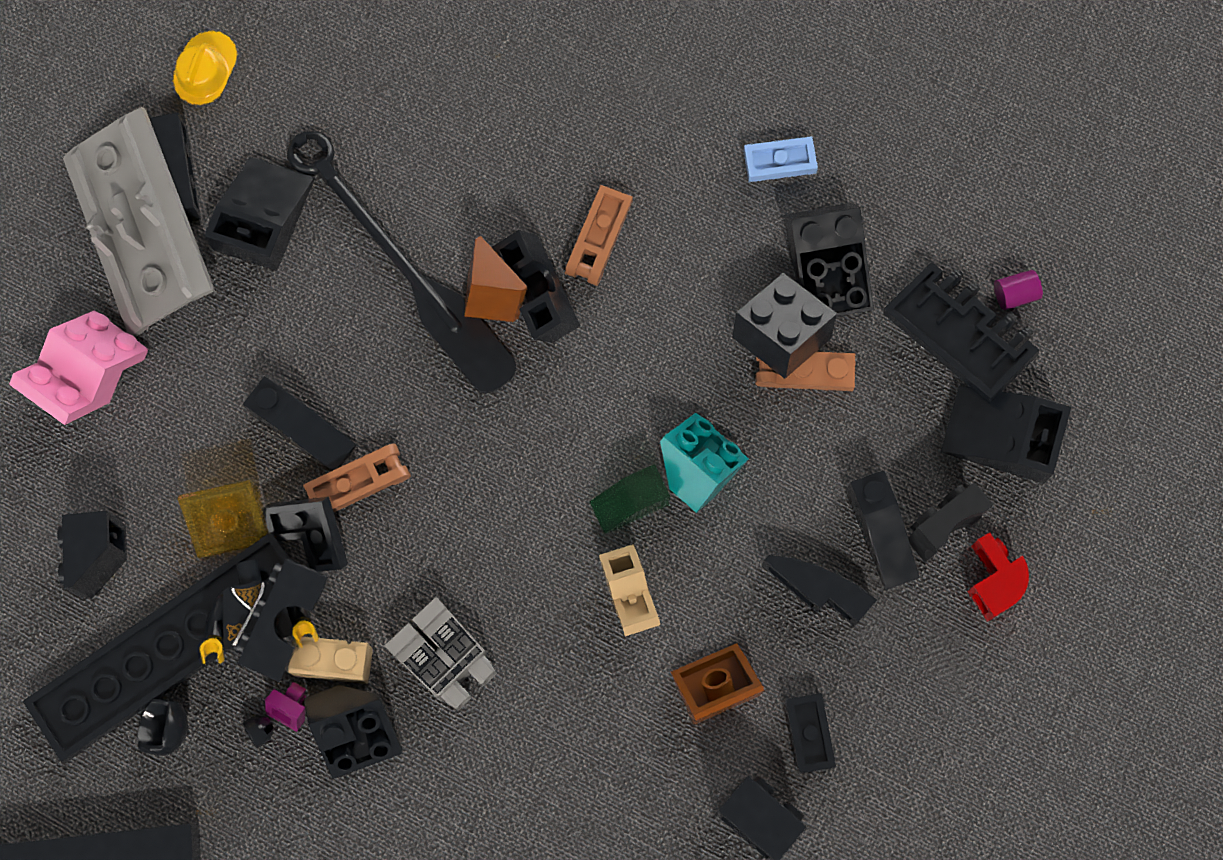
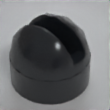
[242,715,274,749]

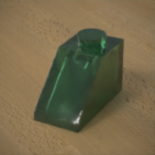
[589,464,670,535]

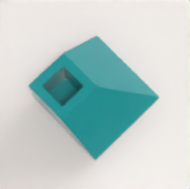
[660,413,749,513]

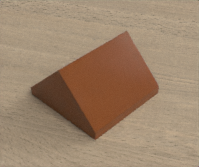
[464,236,527,322]
[671,643,764,725]

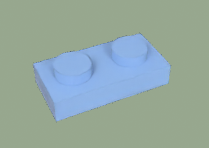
[743,136,818,182]

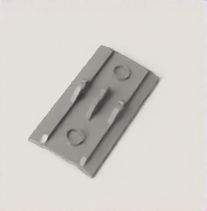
[63,107,215,338]

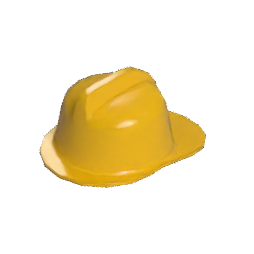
[173,31,237,105]

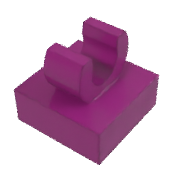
[265,682,306,732]

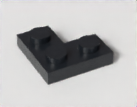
[262,496,348,572]

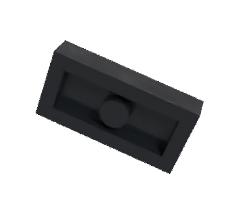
[784,693,836,774]

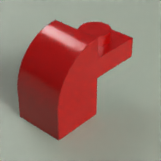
[967,532,1029,622]

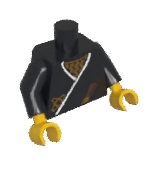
[200,559,319,664]

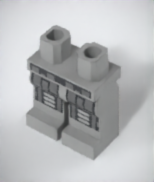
[385,597,497,711]

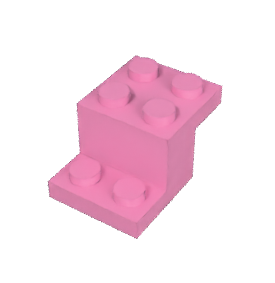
[9,310,149,425]

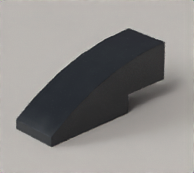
[762,555,877,627]

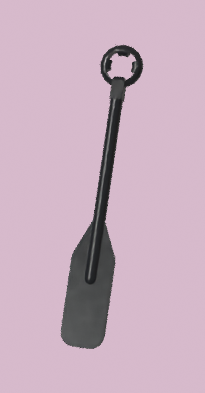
[287,131,516,394]

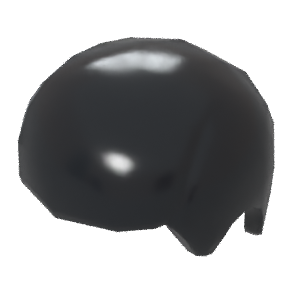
[137,699,188,756]

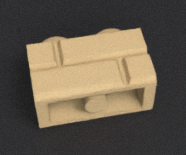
[289,636,373,684]

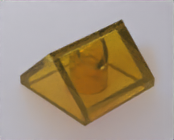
[178,480,268,558]

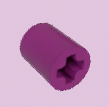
[994,269,1043,310]

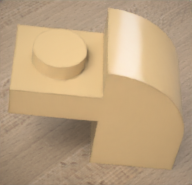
[599,544,660,636]

